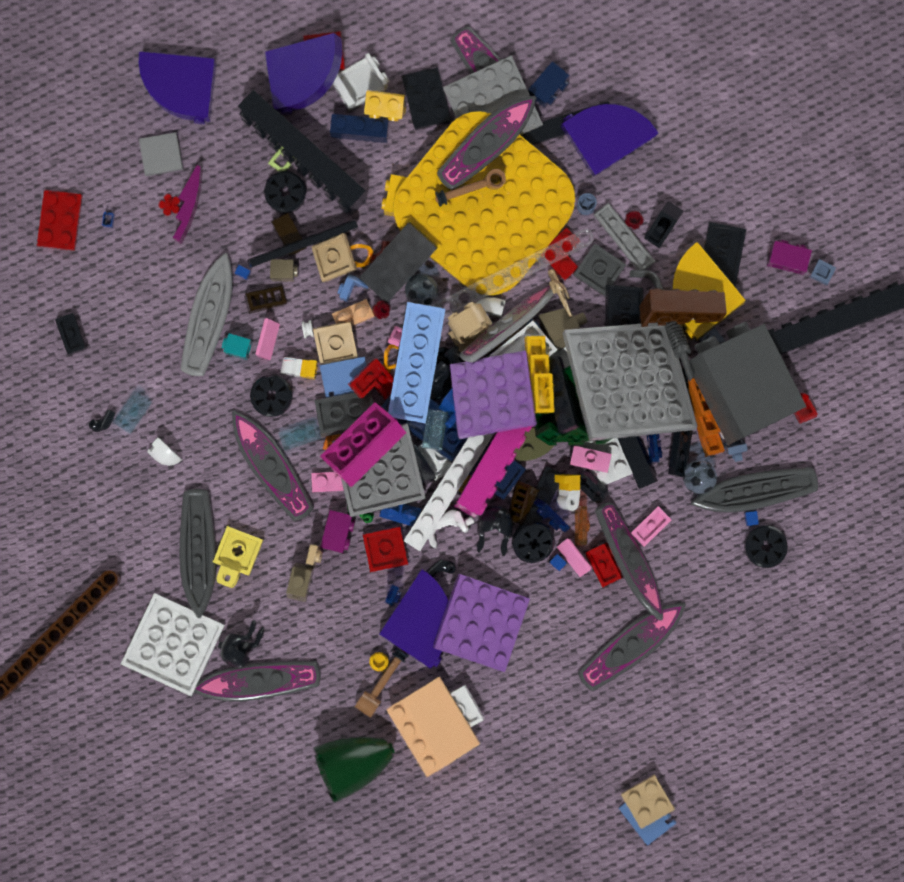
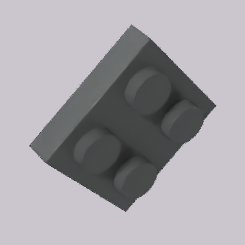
[573,244,626,297]

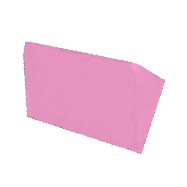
[255,318,280,360]
[557,538,592,577]

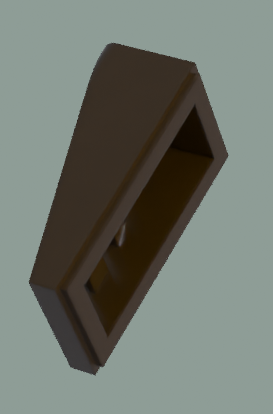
[244,286,287,314]
[509,481,539,525]

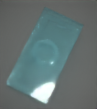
[422,409,448,450]
[278,421,321,451]

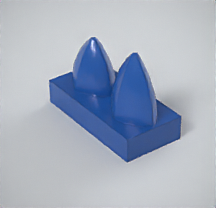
[379,504,422,527]

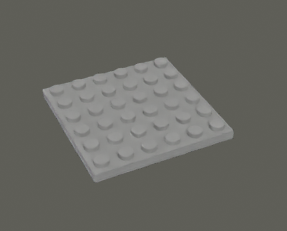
[562,322,697,441]

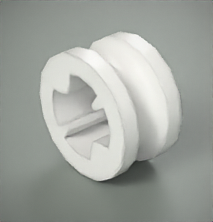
[302,320,314,338]

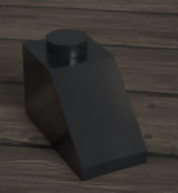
[644,201,684,249]

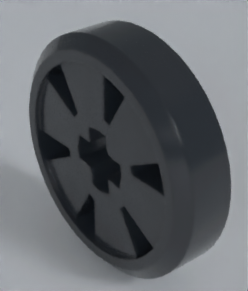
[264,171,306,214]
[250,375,293,417]
[512,521,555,563]
[744,525,788,568]

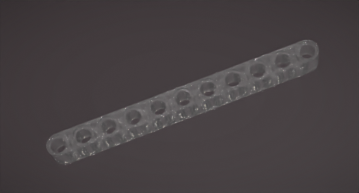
[430,229,594,318]

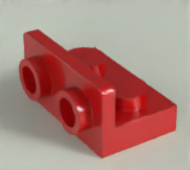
[585,542,623,588]

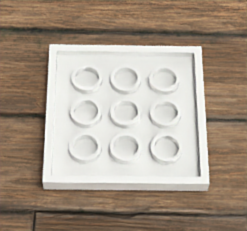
[121,593,225,696]

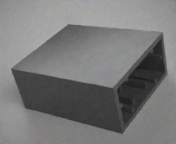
[690,321,807,445]

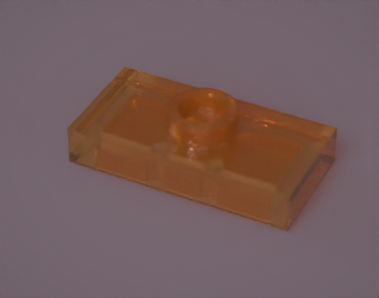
[575,506,590,546]

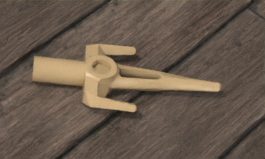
[548,269,572,317]

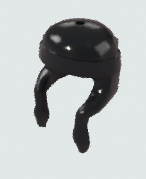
[477,506,513,556]
[217,620,264,668]

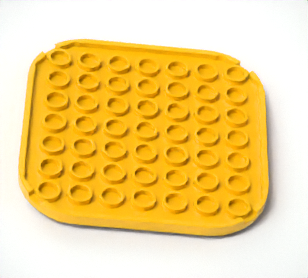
[393,111,575,296]

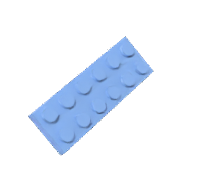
[388,302,445,423]

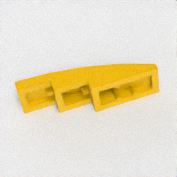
[524,336,554,413]

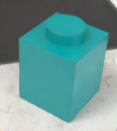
[222,333,252,360]

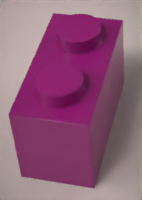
[767,240,812,275]
[320,510,356,554]

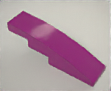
[173,165,203,245]

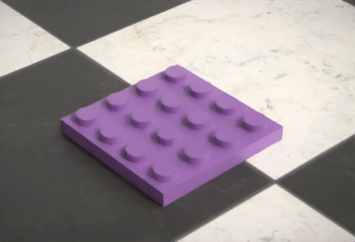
[450,350,537,439]
[433,574,530,672]

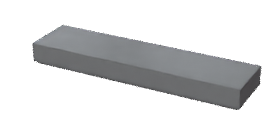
[593,203,655,270]

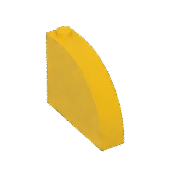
[672,242,746,341]

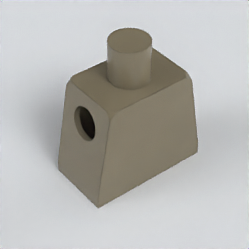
[539,308,587,353]
[286,562,315,602]

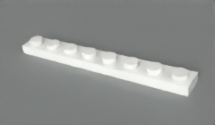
[404,433,494,551]

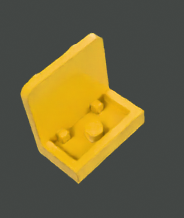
[364,90,406,121]

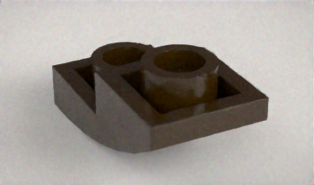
[271,213,306,256]

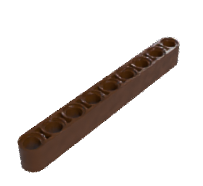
[0,570,121,700]

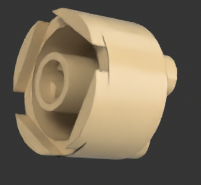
[448,302,493,344]

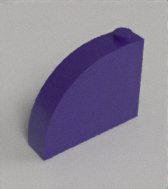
[265,33,342,115]
[139,51,217,124]
[561,104,659,177]
[379,569,448,669]

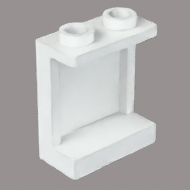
[333,53,389,111]

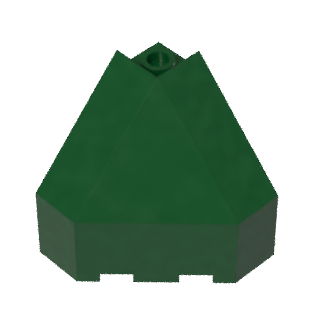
[535,366,611,445]

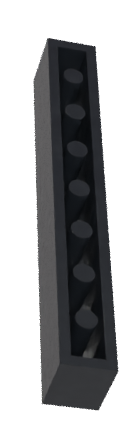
[768,282,904,355]

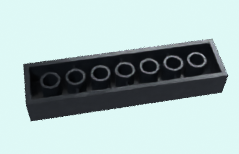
[238,90,367,215]

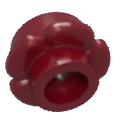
[625,211,644,229]
[372,300,390,319]

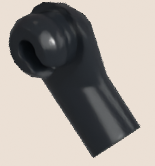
[89,409,116,432]
[426,559,456,577]

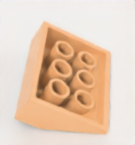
[386,676,480,777]

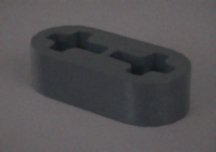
[578,470,609,503]

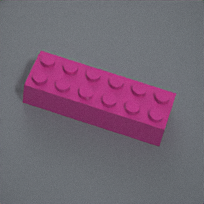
[455,413,536,518]

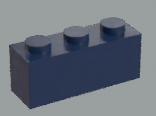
[330,114,389,143]

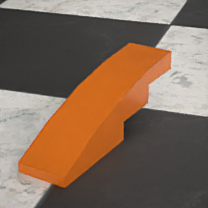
[688,378,725,457]

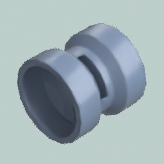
[577,193,597,215]

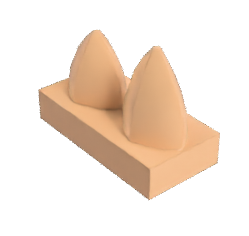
[332,299,374,326]

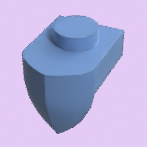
[338,274,369,302]

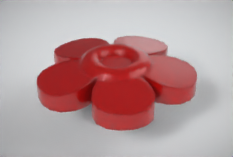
[159,194,180,216]

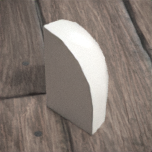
[477,297,506,318]
[147,438,182,466]

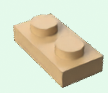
[306,544,323,566]

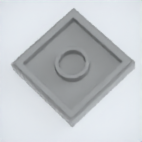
[139,132,183,177]

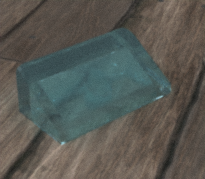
[112,390,152,434]

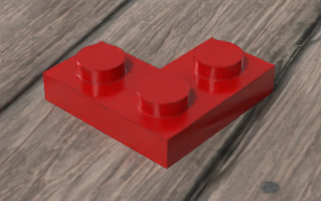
[540,228,580,281]
[348,358,394,400]

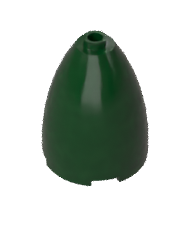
[313,737,395,803]

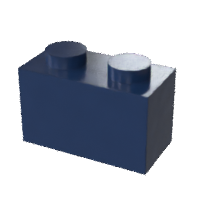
[528,61,570,108]

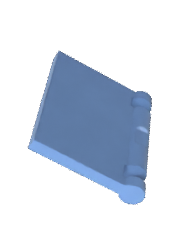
[320,356,372,398]
[619,803,676,846]

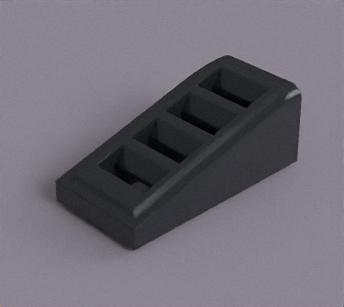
[413,444,436,485]

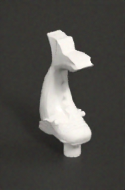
[428,510,475,549]

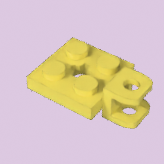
[213,526,264,588]

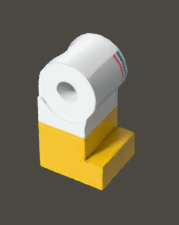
[281,357,318,380]
[555,474,580,511]

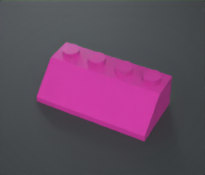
[320,402,406,487]

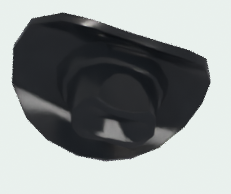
[430,347,453,400]

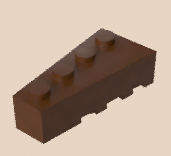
[639,288,727,327]

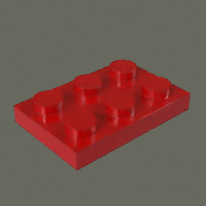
[36,190,83,251]

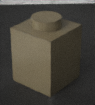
[270,259,298,282]

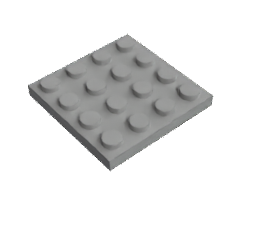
[443,55,543,135]
[332,424,426,517]

